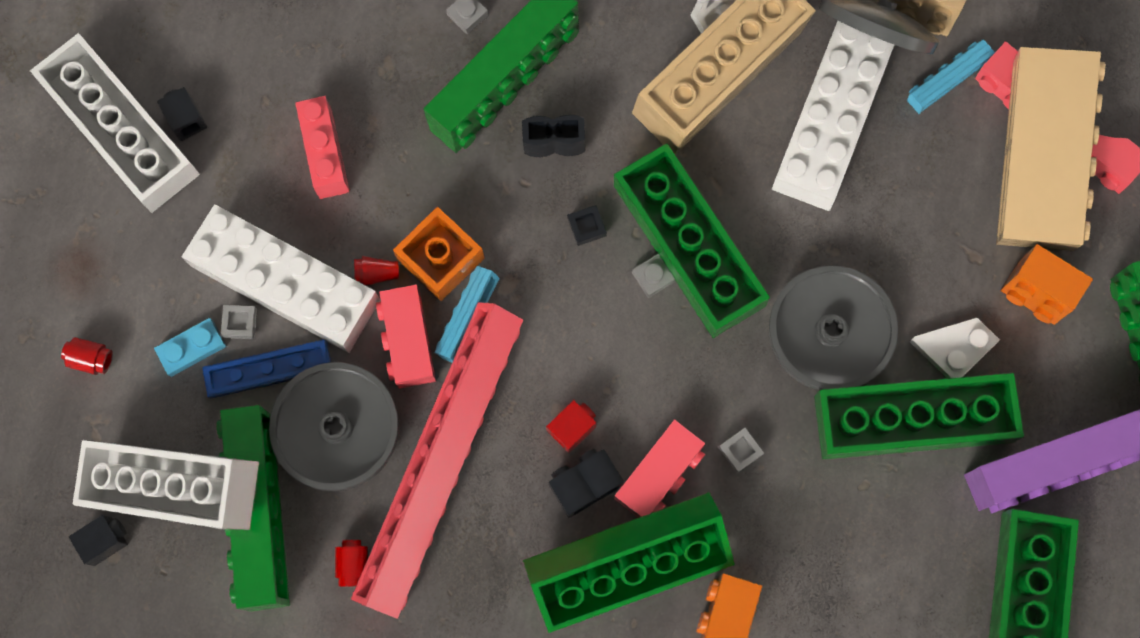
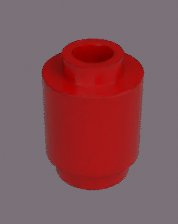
[61,337,113,375]
[335,540,368,587]

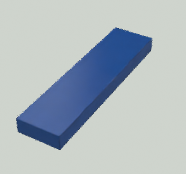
[202,339,331,399]

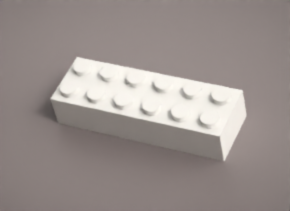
[772,21,894,211]
[30,33,200,213]
[181,204,381,353]
[72,440,259,530]

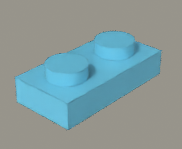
[154,318,227,377]

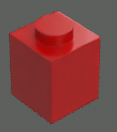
[546,400,596,454]

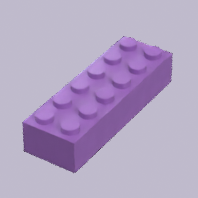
[964,410,1140,514]

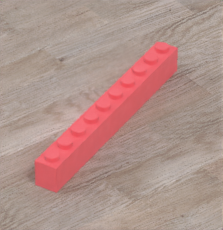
[351,302,523,619]

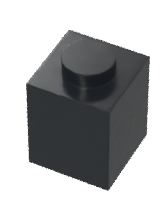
[157,87,208,142]
[68,515,128,566]

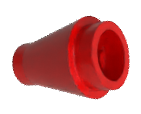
[354,256,399,286]

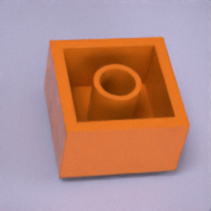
[393,206,485,301]
[1000,244,1093,325]
[696,573,762,638]

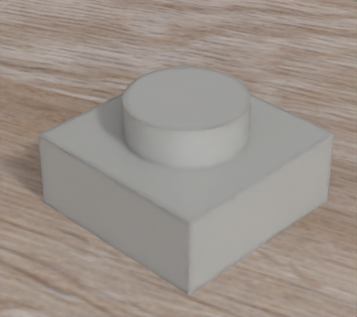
[446,0,489,34]
[632,254,675,298]
[220,305,257,339]
[718,428,764,474]

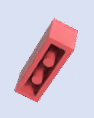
[295,96,350,199]
[376,284,436,389]
[614,419,706,518]

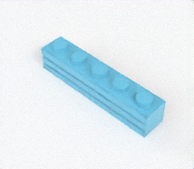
[907,40,995,114]
[434,266,500,362]

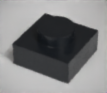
[567,205,607,246]

